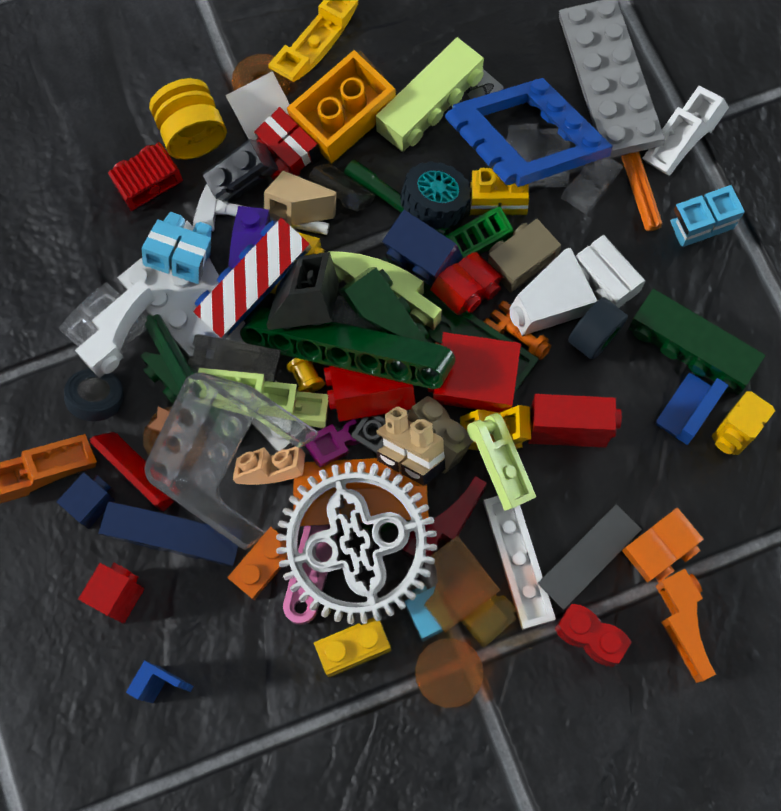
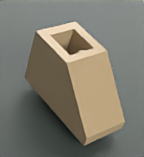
[264,171,337,226]

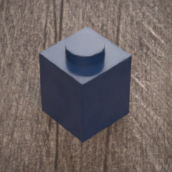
[56,472,115,529]

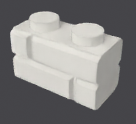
[575,235,645,308]

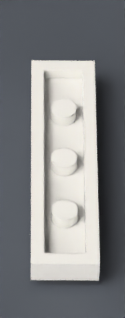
[483,496,556,630]

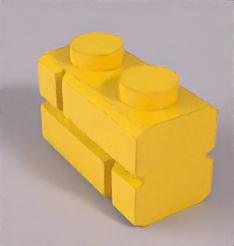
[712,391,775,455]
[314,617,392,678]

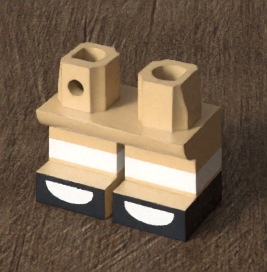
[376,406,446,486]

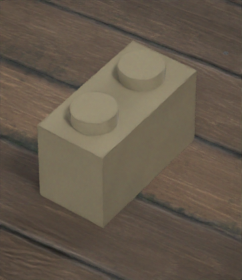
[488,218,561,293]

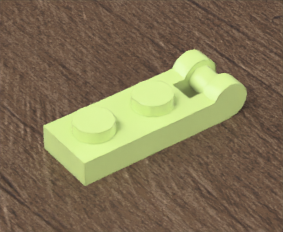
[467,413,536,511]

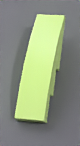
[196,368,329,428]

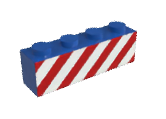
[193,217,311,340]

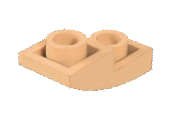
[233,445,305,485]

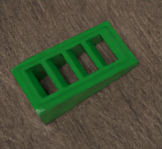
[445,206,513,258]

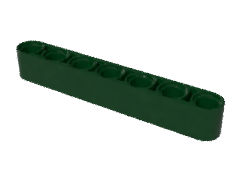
[240,307,456,389]

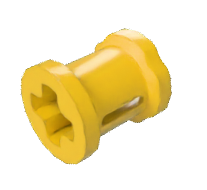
[287,358,325,393]

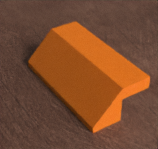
[293,458,429,527]

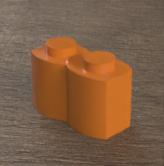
[622,507,704,583]

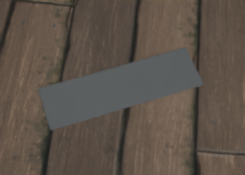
[538,504,642,610]

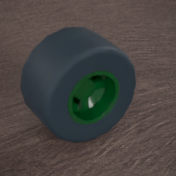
[568,297,628,359]

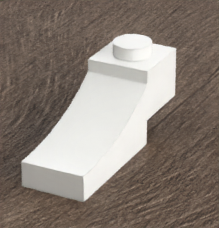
[643,86,729,176]
[75,279,155,378]

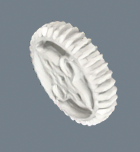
[276,462,437,624]

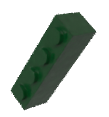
[628,288,766,396]

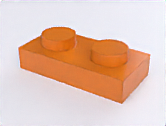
[227,526,288,600]

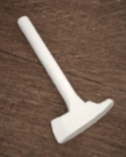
[192,184,330,235]

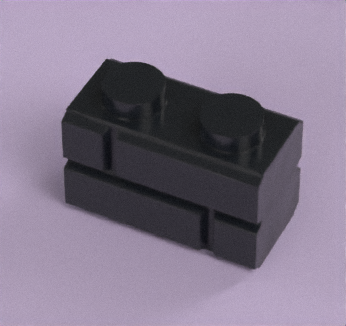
[203,139,279,202]

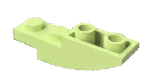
[328,251,442,330]

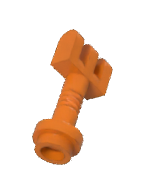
[483,301,552,360]

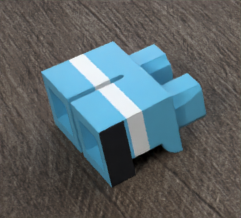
[670,185,745,247]
[141,212,212,284]

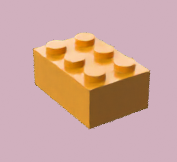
[287,50,396,164]

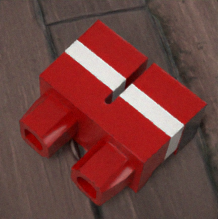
[254,107,322,180]

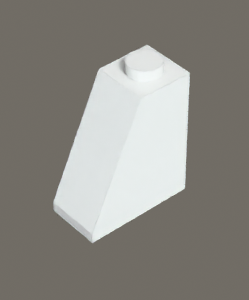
[509,248,597,336]

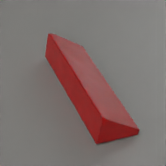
[89,432,179,512]

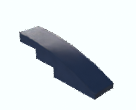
[98,502,241,567]

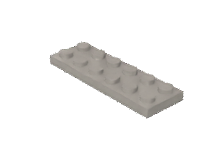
[559,0,665,159]

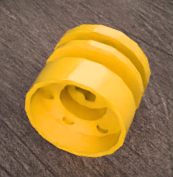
[149,78,227,160]

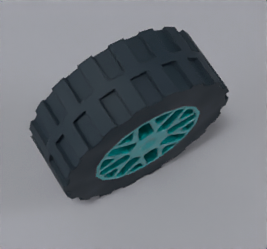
[400,161,471,229]

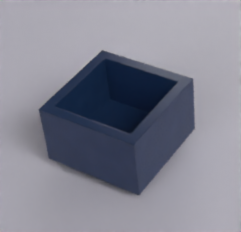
[382,210,463,287]

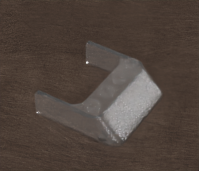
[144,373,318,550]

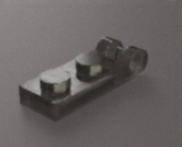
[188,334,282,382]

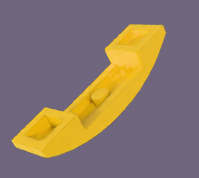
[268,0,358,82]

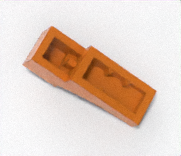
[0,434,97,504]
[656,569,716,683]

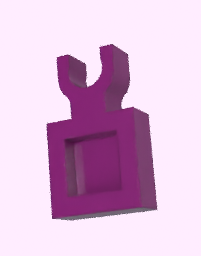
[303,419,360,468]

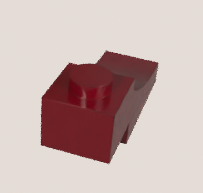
[402,476,487,567]

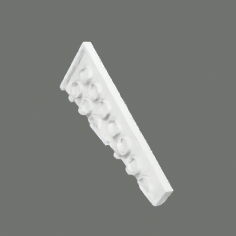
[117,221,305,452]

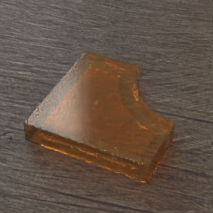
[424,536,500,633]

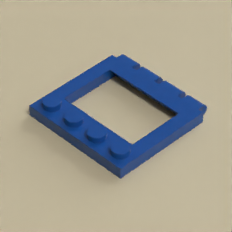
[445,78,613,187]

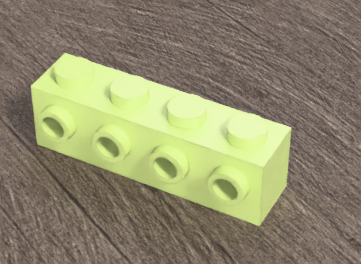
[376,37,484,152]

